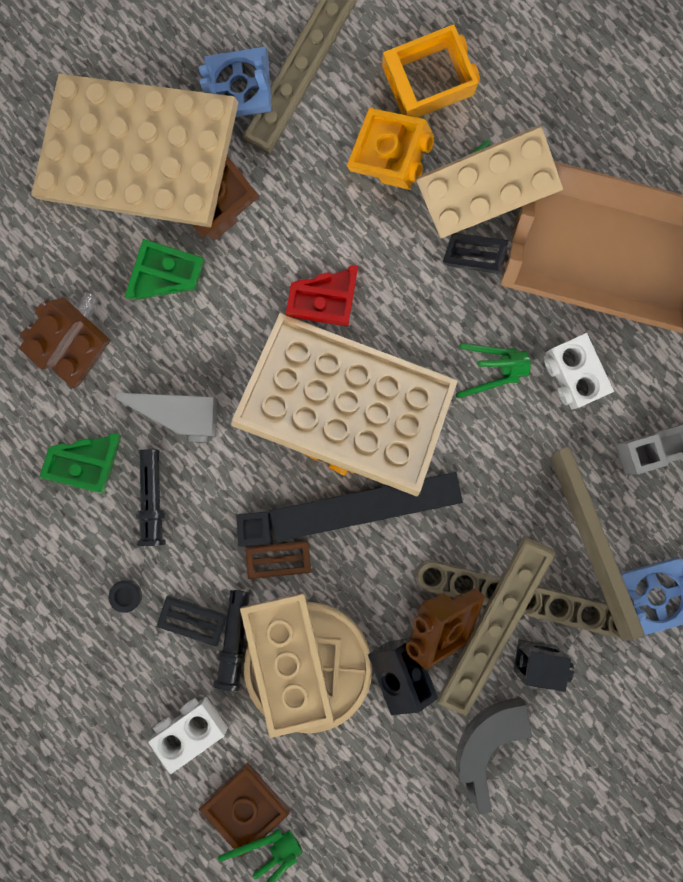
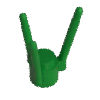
[456,343,531,398]
[217,829,303,882]

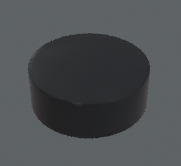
[108,580,142,613]

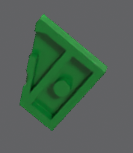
[124,239,205,301]
[39,433,121,495]

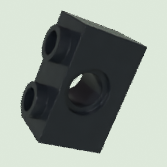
[368,638,438,715]
[513,639,574,692]

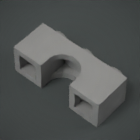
[615,424,683,475]

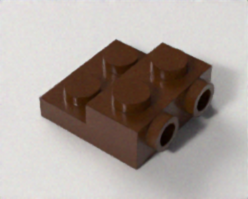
[192,156,260,241]
[19,297,111,388]
[406,589,485,670]

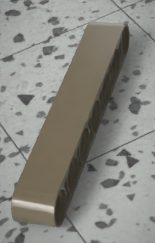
[416,560,620,638]

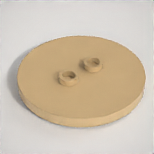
[244,602,372,733]

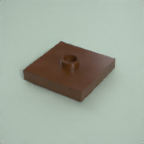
[199,762,290,858]

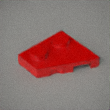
[286,265,358,327]

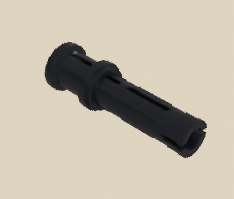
[136,449,166,546]
[213,590,251,691]

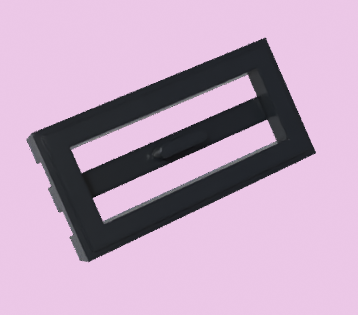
[443,233,513,275]
[156,595,227,647]

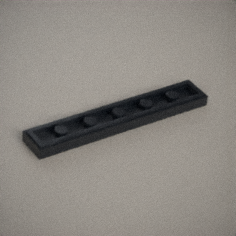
[270,472,463,542]

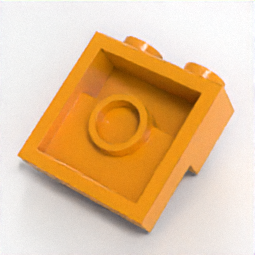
[347,108,434,190]

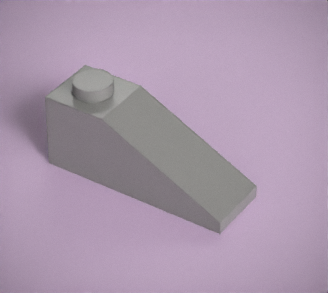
[116,393,218,443]

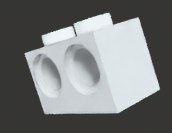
[544,333,614,410]
[148,697,228,775]

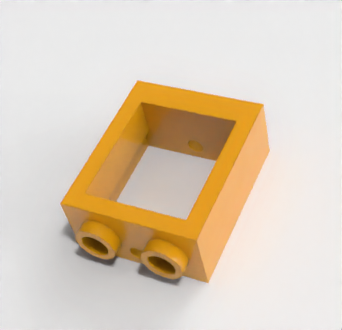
[382,24,480,118]

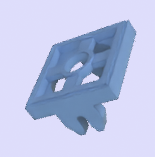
[199,47,272,117]
[621,557,683,635]

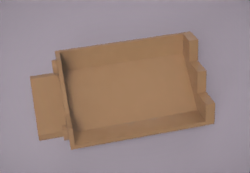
[501,161,683,333]

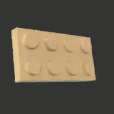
[416,124,563,239]
[240,592,334,738]

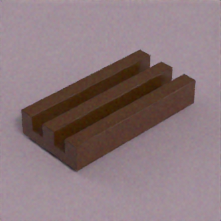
[245,540,312,579]

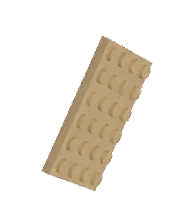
[31,74,239,227]
[231,313,458,496]

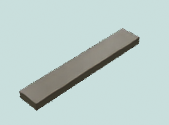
[242,0,357,155]
[550,447,645,641]
[437,536,556,717]

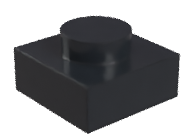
[236,511,272,547]

